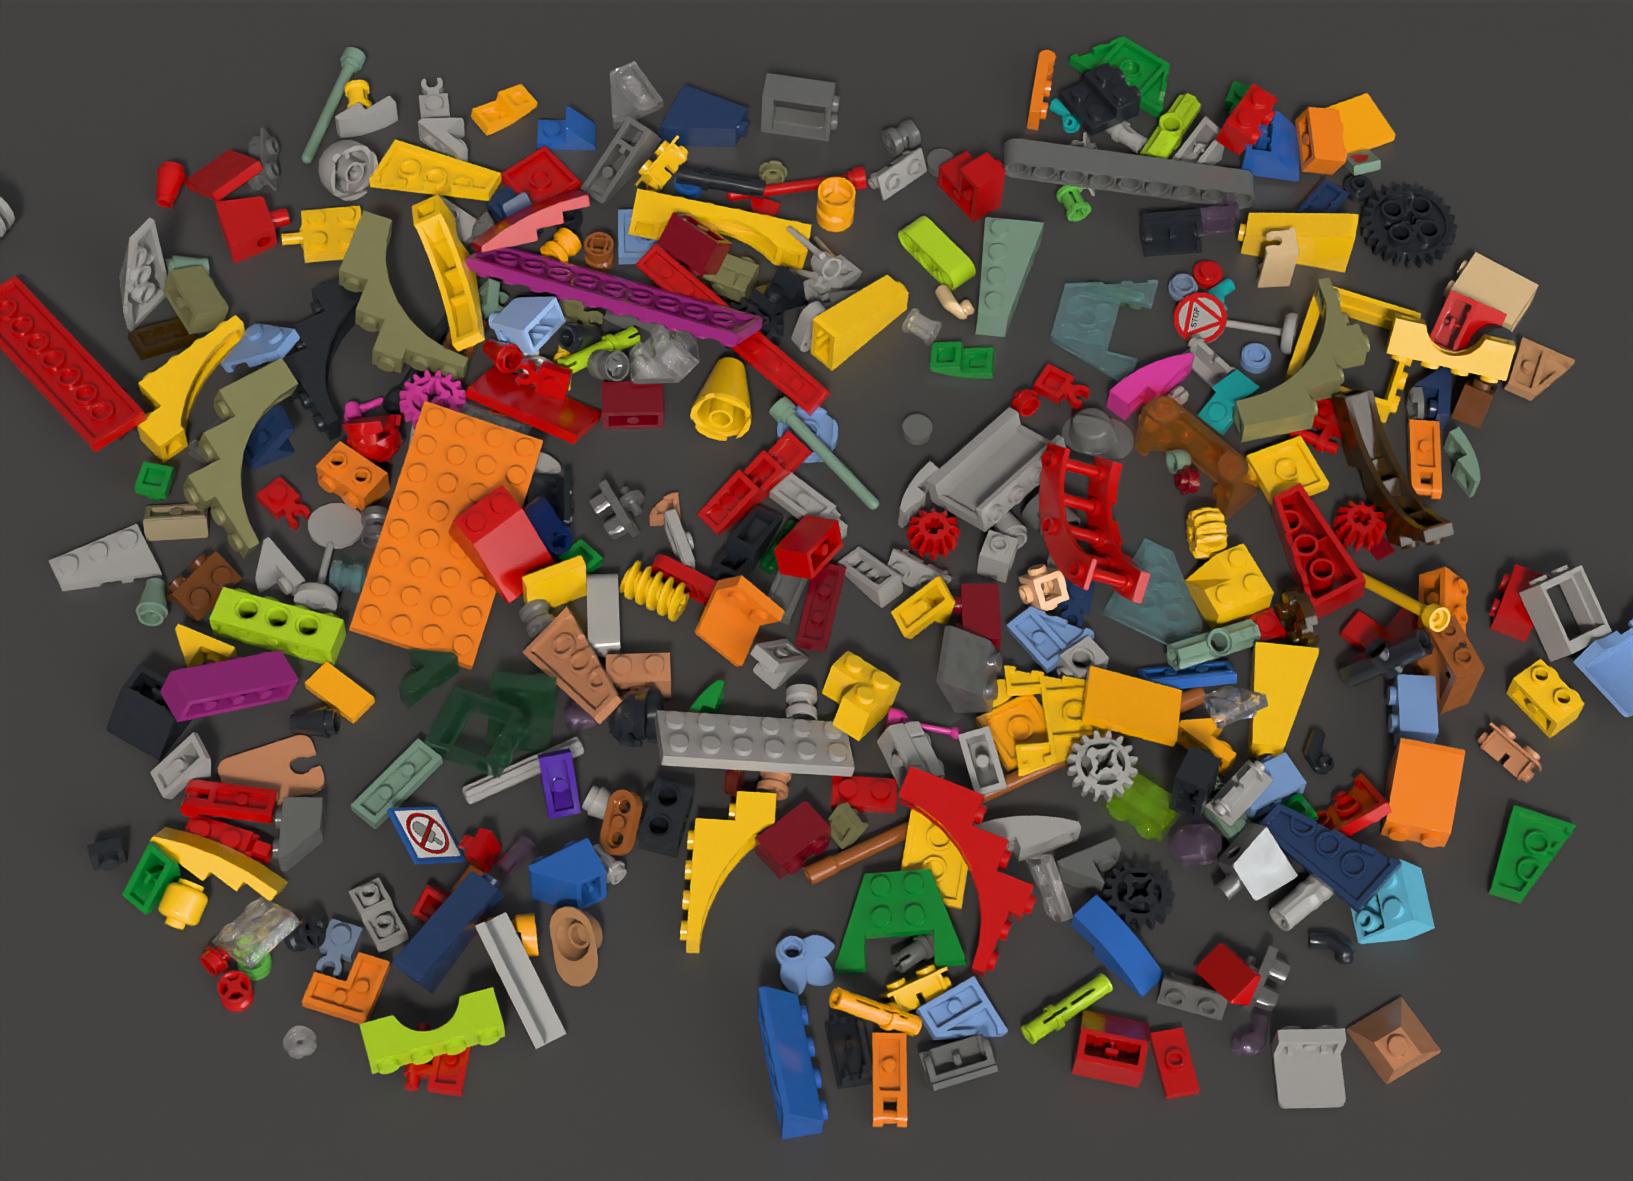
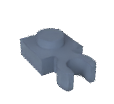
[316,918,364,979]

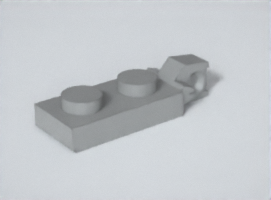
[769,472,848,539]

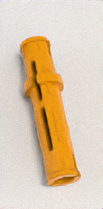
[829,987,922,1037]

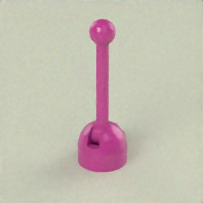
[885,707,963,739]

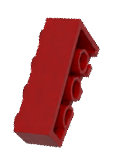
[1271,483,1366,619]

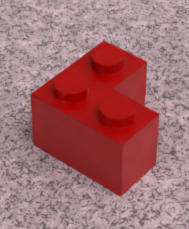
[937,151,1006,223]

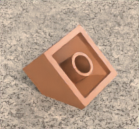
[1347,997,1441,1085]

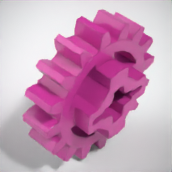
[399,370,466,429]

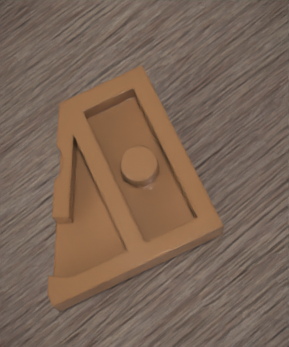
[1504,337,1575,401]

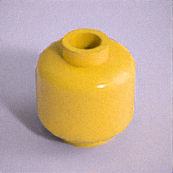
[158,878,208,930]

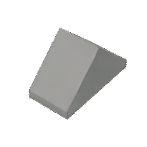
[1171,116,1225,165]

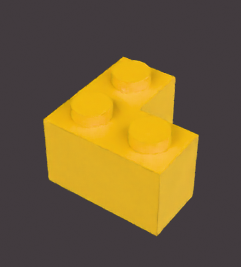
[822,651,901,741]

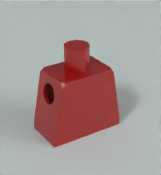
[215,196,290,263]

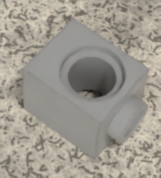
[976,530,1019,583]
[1056,635,1109,680]

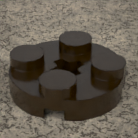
[1275,586,1319,647]

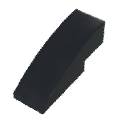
[709,504,783,581]

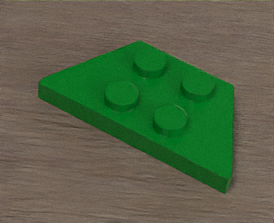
[1069,36,1170,119]

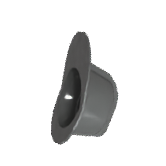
[1062,408,1134,461]

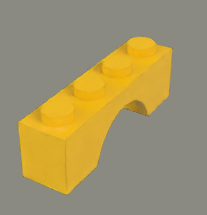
[1386,313,1516,383]

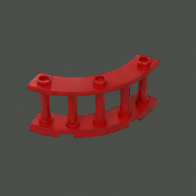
[1039,442,1150,604]

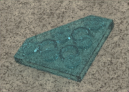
[1103,538,1203,645]

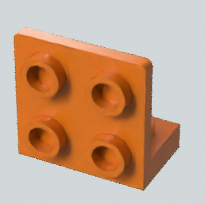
[695,575,785,667]

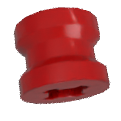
[217,971,254,1012]

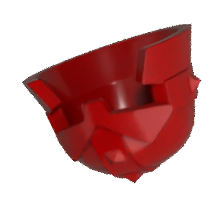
[341,414,403,463]

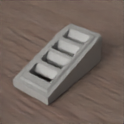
[836,546,903,608]

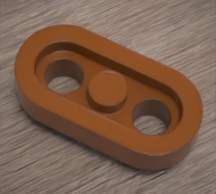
[600,790,642,856]

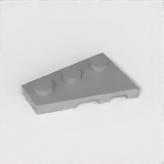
[48,524,163,591]

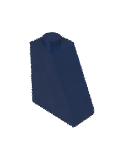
[660,84,750,147]

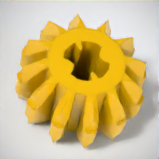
[1186,507,1228,560]

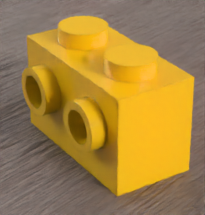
[1506,659,1585,738]

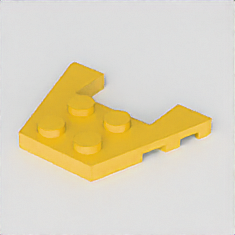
[1004,665,1112,776]

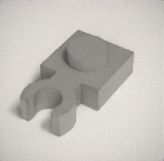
[419,77,450,119]

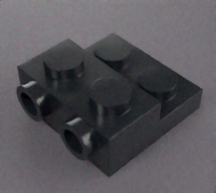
[1059,63,1141,137]

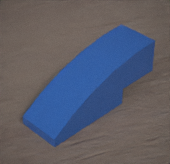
[1071,894,1164,999]

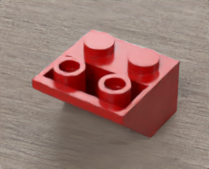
[1430,290,1507,351]
[1072,1010,1150,1088]

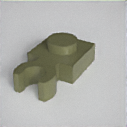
[557,298,604,328]

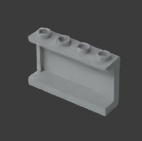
[926,407,1066,532]

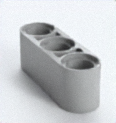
[586,574,620,658]

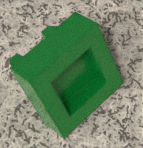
[134,461,175,501]

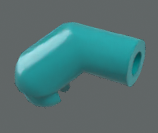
[1049,98,1081,133]
[1207,278,1235,312]

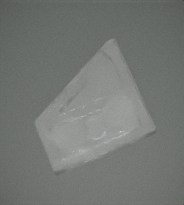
[610,61,663,129]
[1202,685,1268,729]
[1025,854,1073,922]

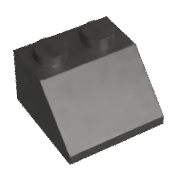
[936,626,1002,713]

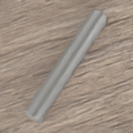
[462,737,584,804]

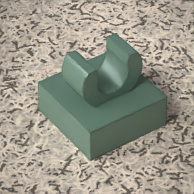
[478,278,509,320]

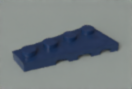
[1259,803,1402,913]

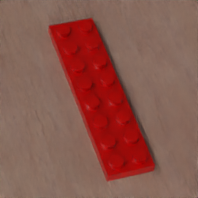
[0,276,147,453]

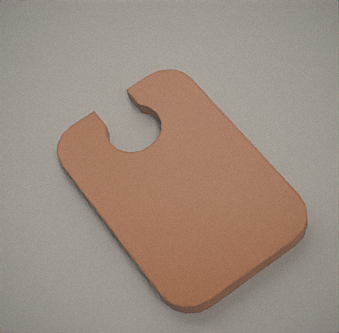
[218,735,325,806]

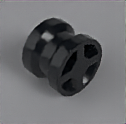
[283,915,326,953]

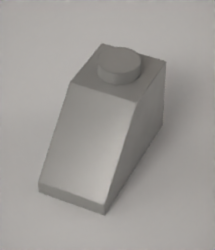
[958,726,1007,795]

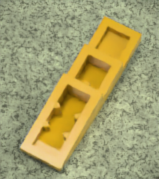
[150,827,288,901]

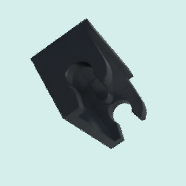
[1139,209,1204,257]
[825,1013,873,1089]

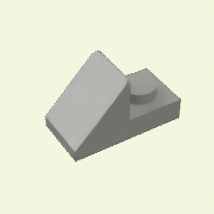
[418,118,469,163]
[255,537,306,597]
[750,638,809,689]
[150,732,211,799]

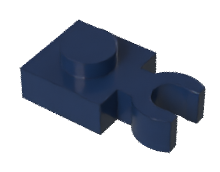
[1058,577,1095,629]

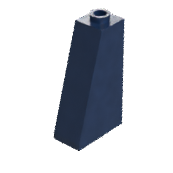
[392,871,504,994]

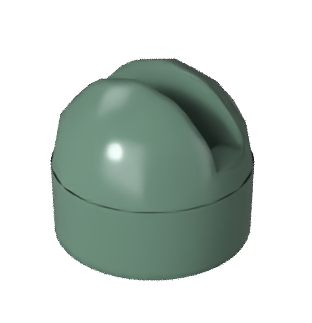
[1165,449,1192,474]

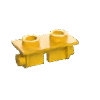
[635,135,688,192]
[879,964,952,1012]

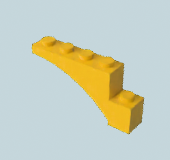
[412,194,485,352]
[137,315,245,463]
[680,791,776,953]

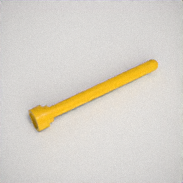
[1360,571,1450,632]

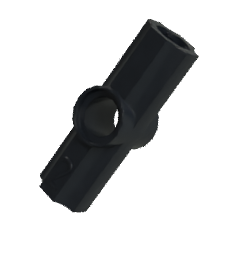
[1338,628,1433,687]

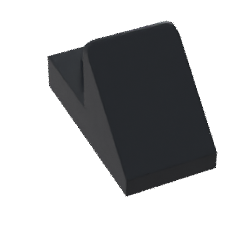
[749,265,806,315]

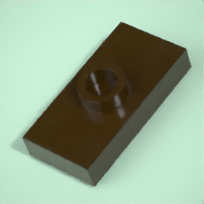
[127,317,197,360]

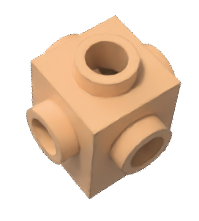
[1018,564,1069,611]

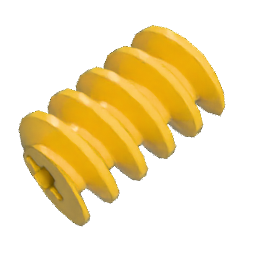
[619,560,690,622]

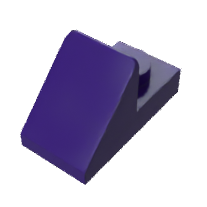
[537,748,581,819]

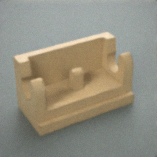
[1256,228,1299,288]

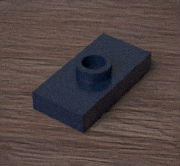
[1295,178,1349,213]

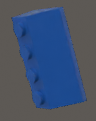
[757,986,828,1140]

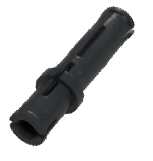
[676,165,766,199]

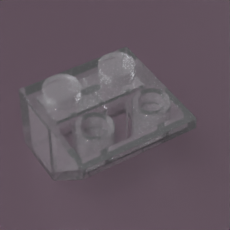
[629,324,700,384]

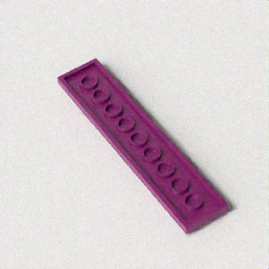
[466,247,763,347]

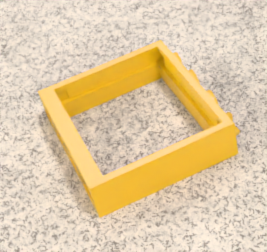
[1284,286,1421,424]

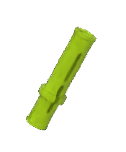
[557,326,640,374]
[1021,973,1113,1045]

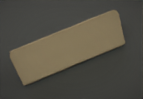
[143,503,209,541]

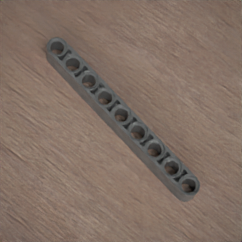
[1003,138,1255,209]

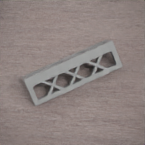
[475,912,566,1049]

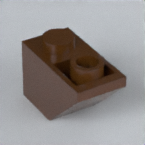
[1451,375,1498,429]

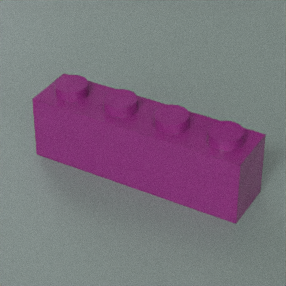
[160,650,299,722]

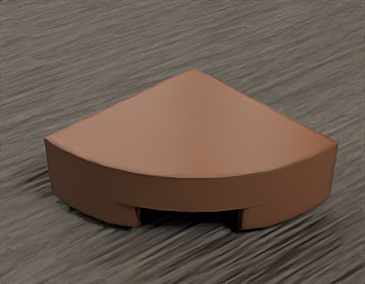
[650,492,681,526]

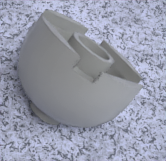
[318,140,378,201]

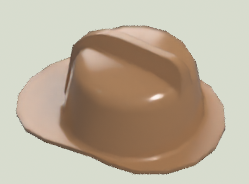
[549,906,603,987]

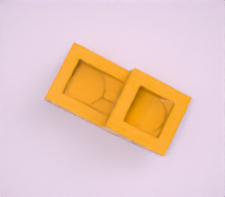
[471,84,538,136]

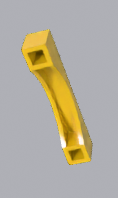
[628,189,812,269]

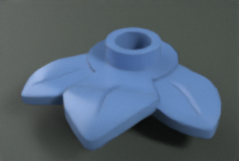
[775,935,835,995]

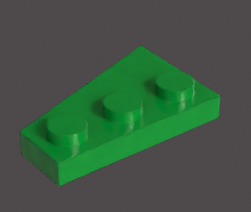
[1488,805,1577,904]

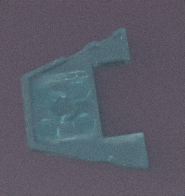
[1050,280,1159,382]

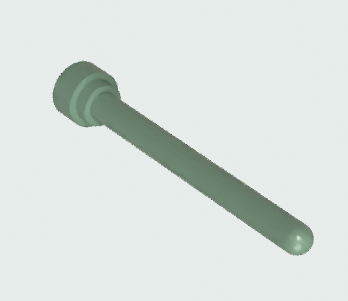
[301,47,366,164]
[769,397,879,510]

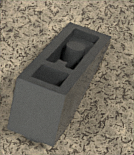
[581,116,662,205]

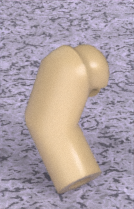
[935,285,975,320]

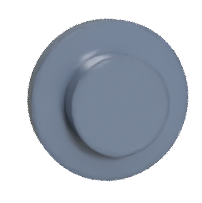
[1168,274,1198,302]

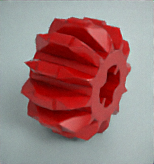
[1332,499,1386,553]
[906,506,960,561]

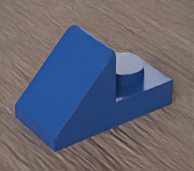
[537,107,596,150]

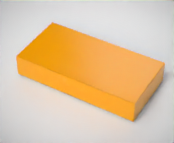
[305,661,375,724]

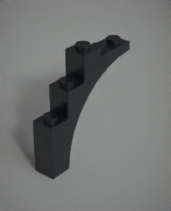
[283,276,390,441]

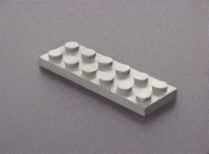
[654,710,855,777]

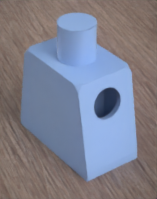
[489,296,566,355]

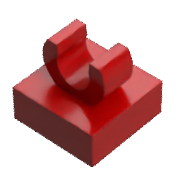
[458,828,502,874]

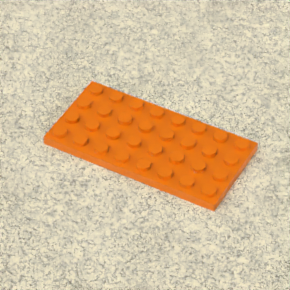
[349,401,543,670]

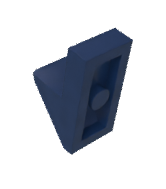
[485,186,543,245]
[1414,367,1452,431]
[243,405,295,469]

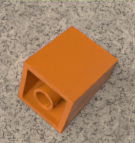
[1380,738,1465,848]

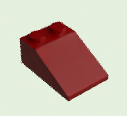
[448,485,555,605]

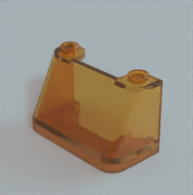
[1133,396,1260,522]

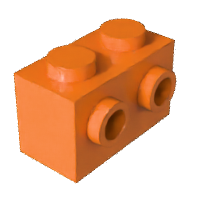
[1295,107,1347,175]
[316,441,390,511]
[1418,566,1468,634]

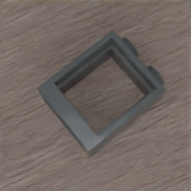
[761,73,840,142]

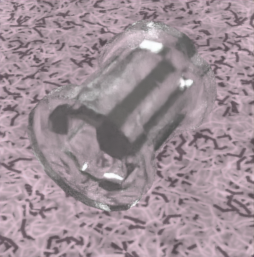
[902,308,942,346]

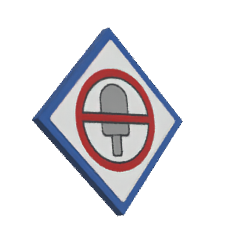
[387,806,465,865]

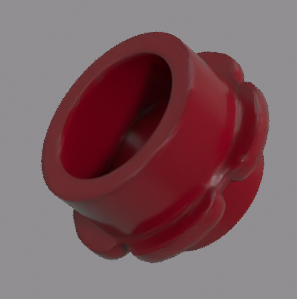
[1175,465,1200,496]

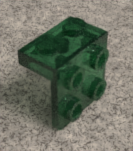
[486,671,558,752]

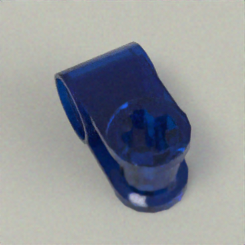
[523,496,573,556]

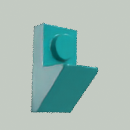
[1197,369,1261,436]

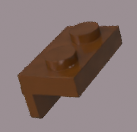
[166,551,242,623]

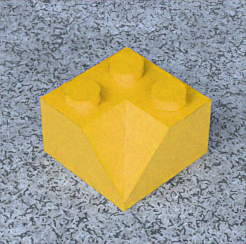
[1184,543,1274,630]

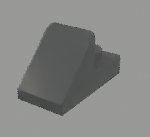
[1054,837,1121,895]

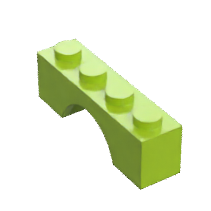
[359,987,505,1074]

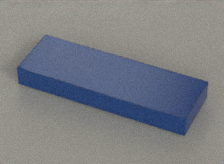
[1136,660,1237,689]

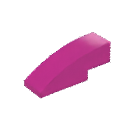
[1106,353,1195,421]

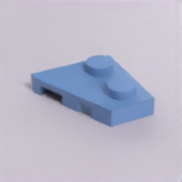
[220,323,300,373]
[916,976,1008,1040]

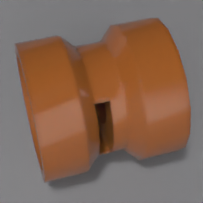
[584,232,614,273]

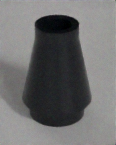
[558,322,602,353]
[289,706,340,738]

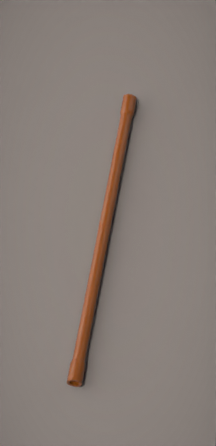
[803,687,1207,885]

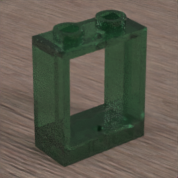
[424,687,530,778]

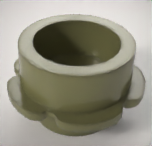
[759,160,788,185]

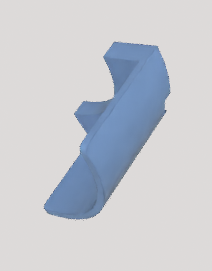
[1573,619,1633,717]

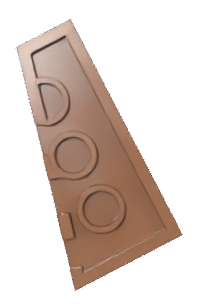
[523,607,622,724]

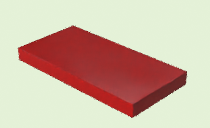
[465,366,602,444]

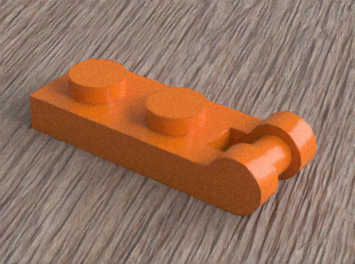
[1027,50,1056,130]
[1407,419,1442,500]
[872,1033,907,1128]

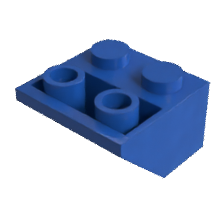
[1241,110,1300,182]
[528,838,607,910]

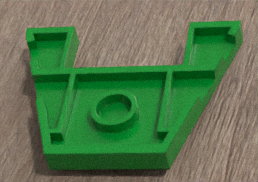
[835,869,967,974]

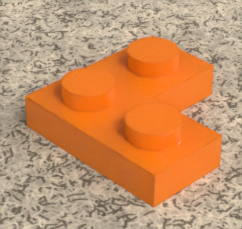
[302,952,391,1024]

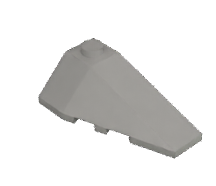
[119,217,167,331]

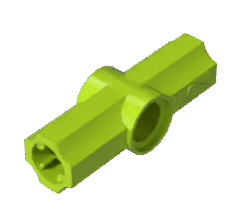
[1139,93,1201,159]

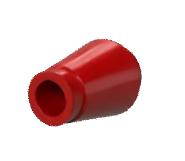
[156,161,186,208]
[483,339,523,373]

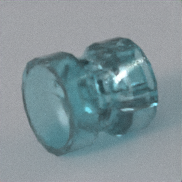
[329,559,367,594]

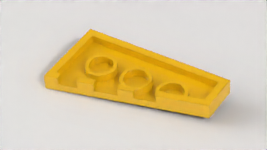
[369,139,502,201]

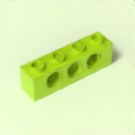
[209,587,346,666]

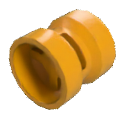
[540,228,582,263]

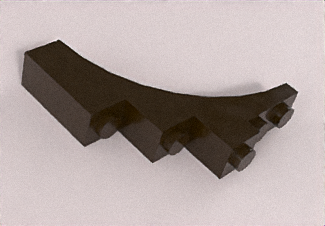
[1333,387,1454,549]

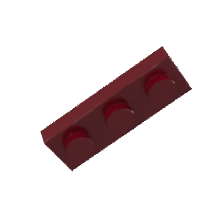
[795,563,846,653]

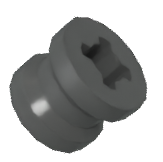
[518,599,555,638]

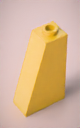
[1237,213,1359,273]
[811,275,909,371]
[1247,642,1319,761]

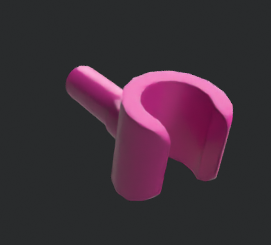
[344,397,383,421]

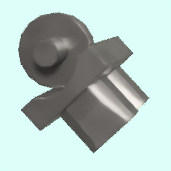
[589,480,645,540]
[1241,945,1291,1012]

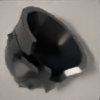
[608,686,664,747]

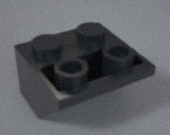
[106,664,193,761]

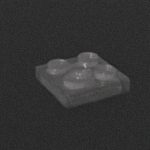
[212,896,301,969]

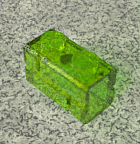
[1106,773,1181,842]

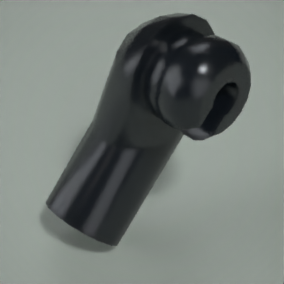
[1303,730,1334,775]
[1308,933,1355,964]

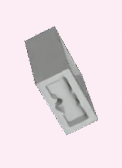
[1519,565,1612,662]

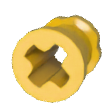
[344,80,372,109]

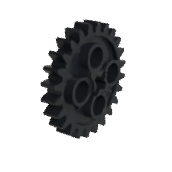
[1360,184,1457,269]

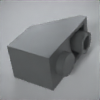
[273,797,326,871]

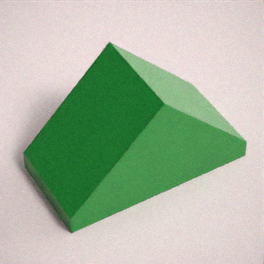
[122,841,182,915]

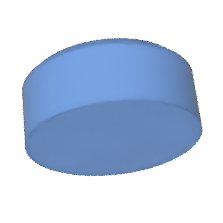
[1240,343,1271,374]

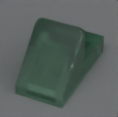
[399,649,459,708]

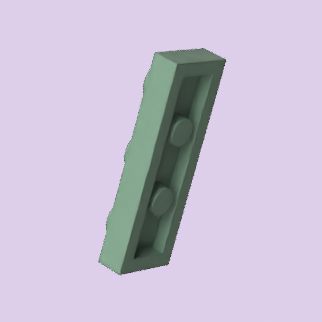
[351,738,443,830]

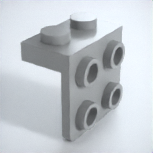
[1271,1025,1346,1109]

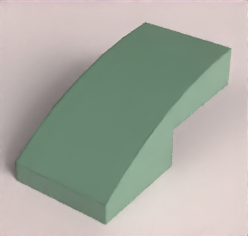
[1443,427,1481,498]

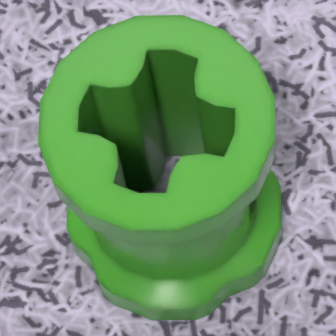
[1056,185,1092,222]

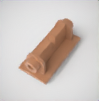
[1477,722,1542,783]

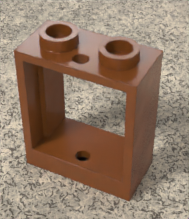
[1412,615,1485,714]

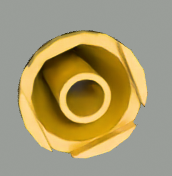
[690,357,752,441]

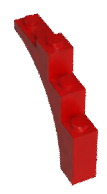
[898,766,1037,978]

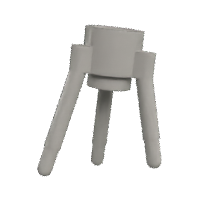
[787,226,842,283]

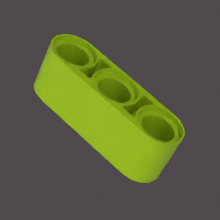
[898,216,976,291]

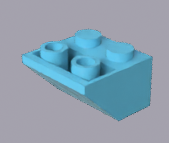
[1351,859,1435,944]

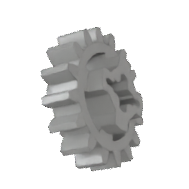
[1066,731,1138,802]

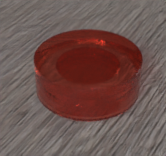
[724,769,745,797]

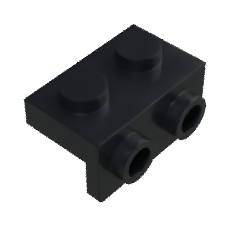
[523,469,573,537]

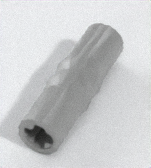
[1269,874,1334,931]

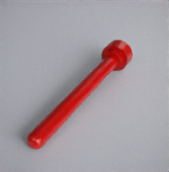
[726,166,867,201]

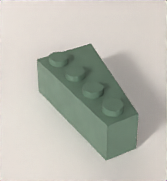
[975,217,1044,337]

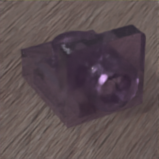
[1200,193,1239,235]

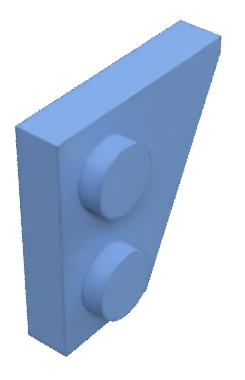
[1007,606,1094,674]

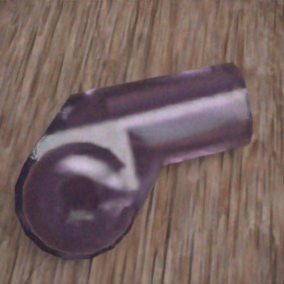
[1232,1015,1269,1057]

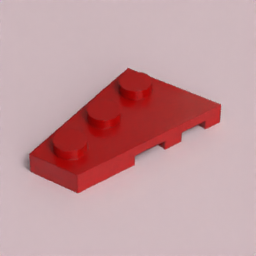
[1316,773,1392,838]

